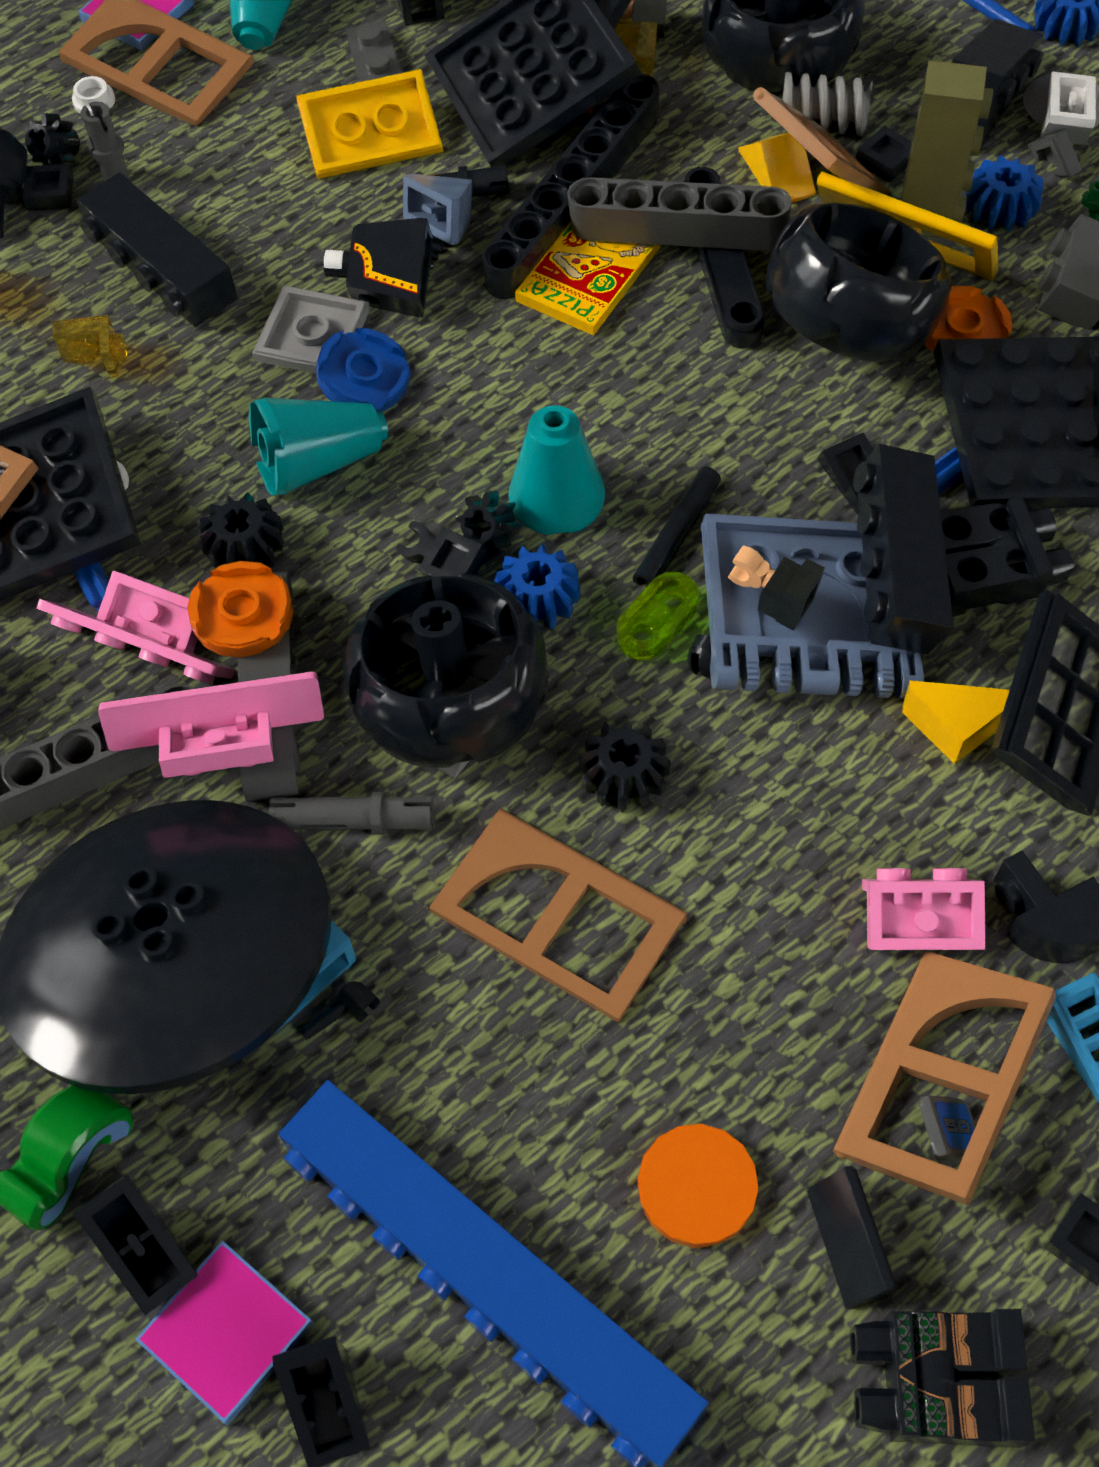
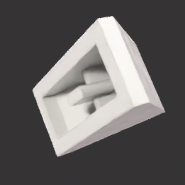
[1040,72,1096,145]

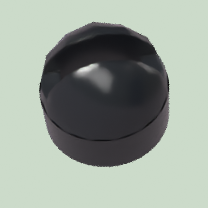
[687,634,711,678]

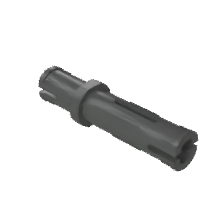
[268,792,435,835]

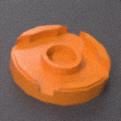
[925,286,1012,352]
[187,561,294,658]
[637,1124,759,1248]

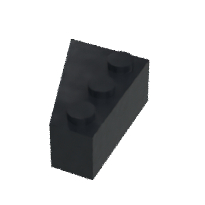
[952,19,1043,149]

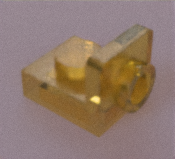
[615,20,658,77]
[53,315,127,379]

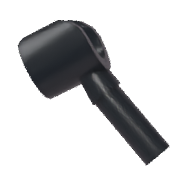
[299,981,380,1040]

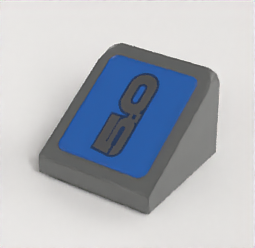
[918,1095,976,1166]

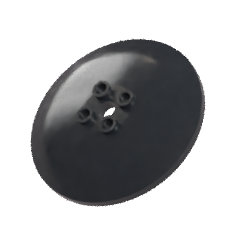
[0,800,332,1094]

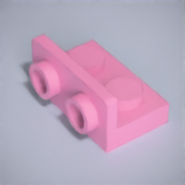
[862,868,985,950]

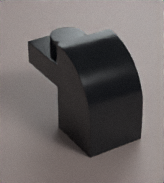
[994,850,1099,963]

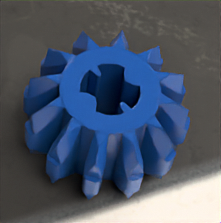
[1034,0,1099,47]
[965,155,1044,233]
[494,543,581,630]

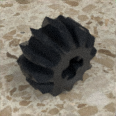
[199,492,284,568]
[579,718,671,813]

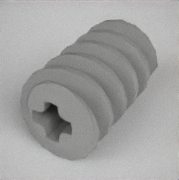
[782,72,872,136]

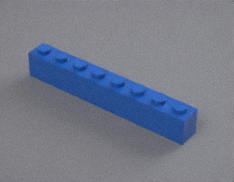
[278,1079,709,1467]

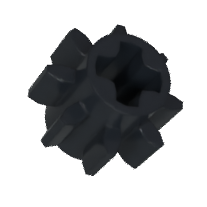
[25,113,80,165]
[455,490,521,552]

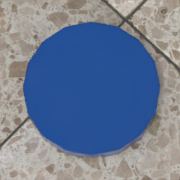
[316,328,411,412]

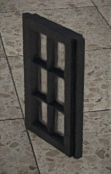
[991,590,1099,816]

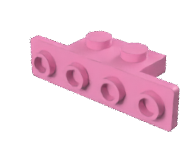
[37,570,236,684]
[98,672,324,778]

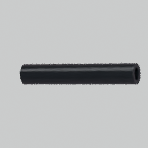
[632,466,721,591]

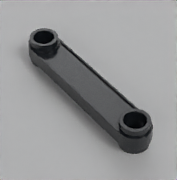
[683,167,764,348]

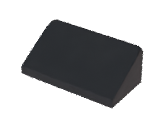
[807,1165,896,1309]

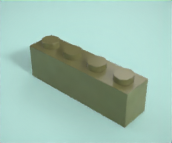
[901,60,993,239]

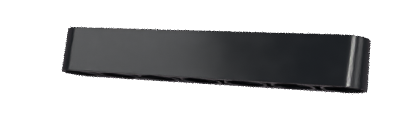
[483,73,659,299]

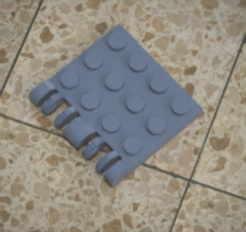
[701,513,924,699]

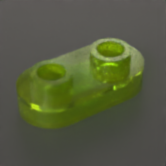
[616,572,699,660]

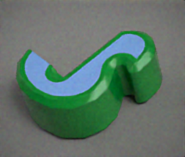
[0,1085,133,1231]

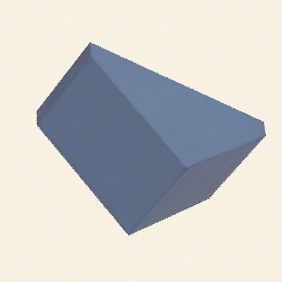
[403,174,472,245]

